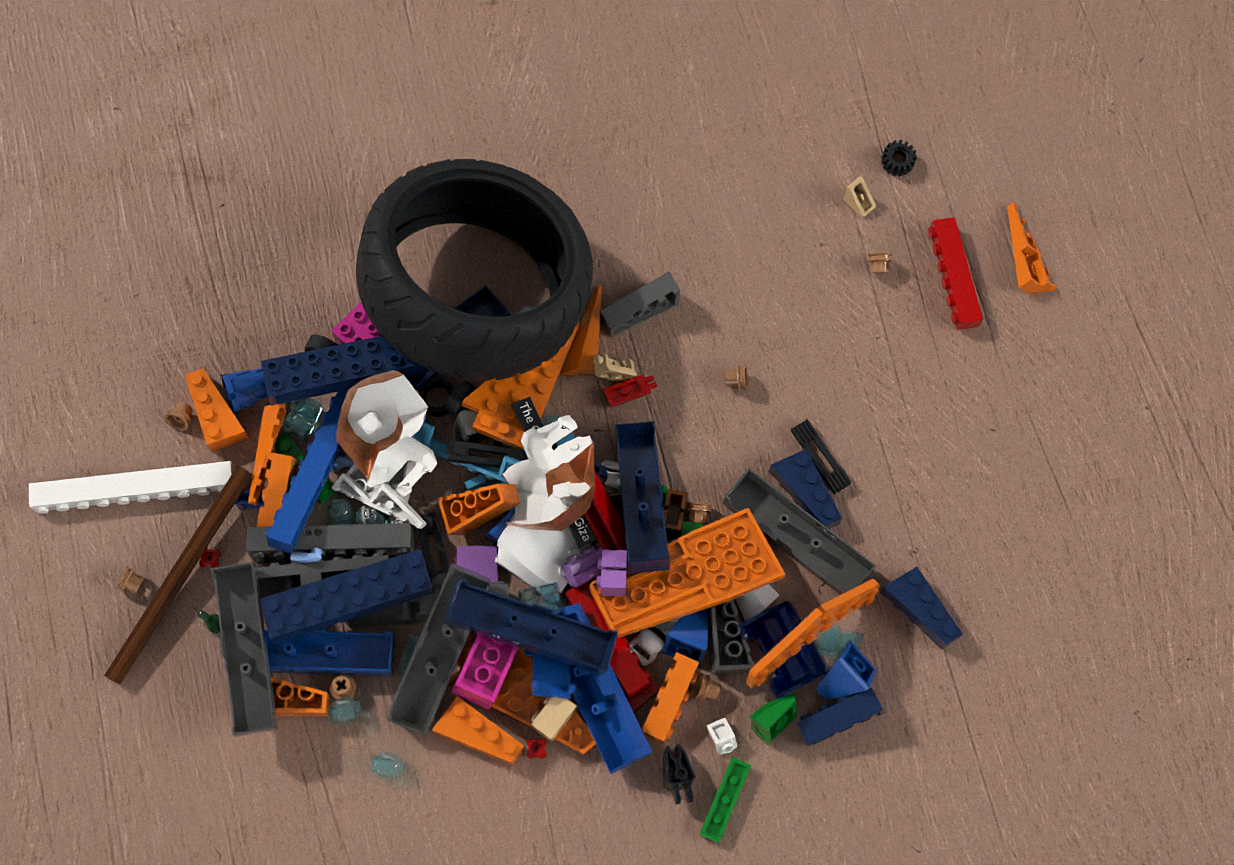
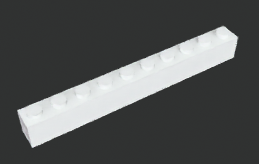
[29,461,234,514]

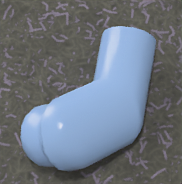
[331,455,354,472]
[291,548,322,563]

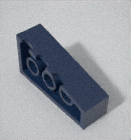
[768,449,842,529]
[880,567,963,649]
[797,687,885,747]

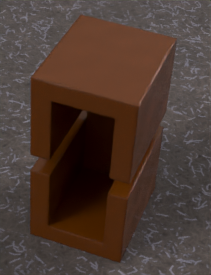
[664,489,688,536]

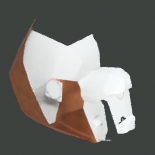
[336,370,437,497]
[503,415,595,531]

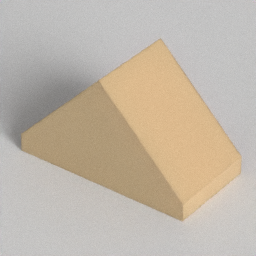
[843,176,876,218]

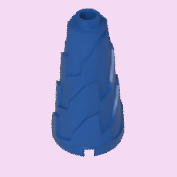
[221,367,268,413]

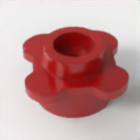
[199,548,221,568]
[526,738,547,759]

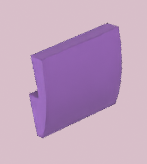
[457,545,498,585]

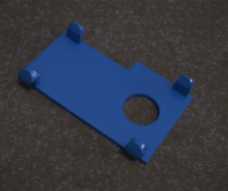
[524,650,575,699]

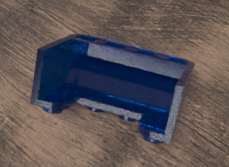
[738,601,826,699]

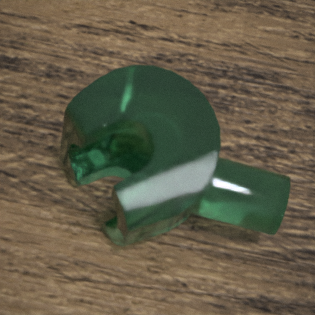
[198,610,220,636]

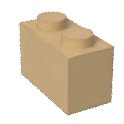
[531,697,576,742]

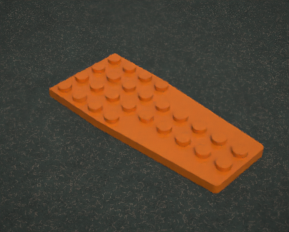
[590,508,785,638]

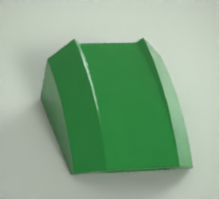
[749,693,796,745]

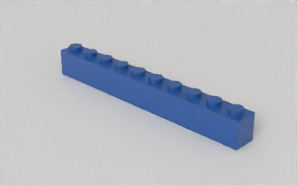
[265,389,349,554]

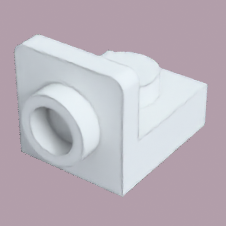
[707,718,737,755]

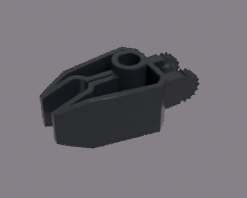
[662,744,696,805]

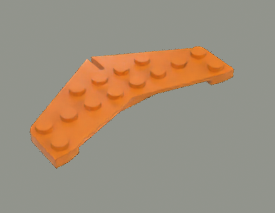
[746,579,880,689]

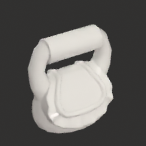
[601,460,621,493]
[628,628,665,666]

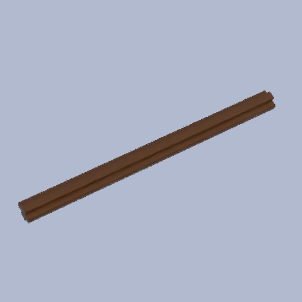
[104,466,253,685]

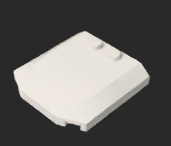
[495,514,592,601]

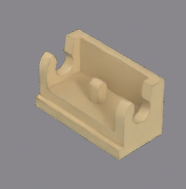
[593,353,637,382]

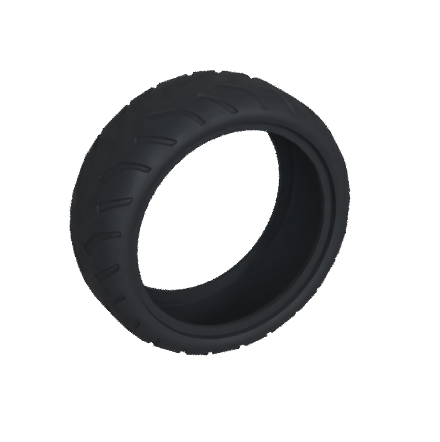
[356,159,593,380]

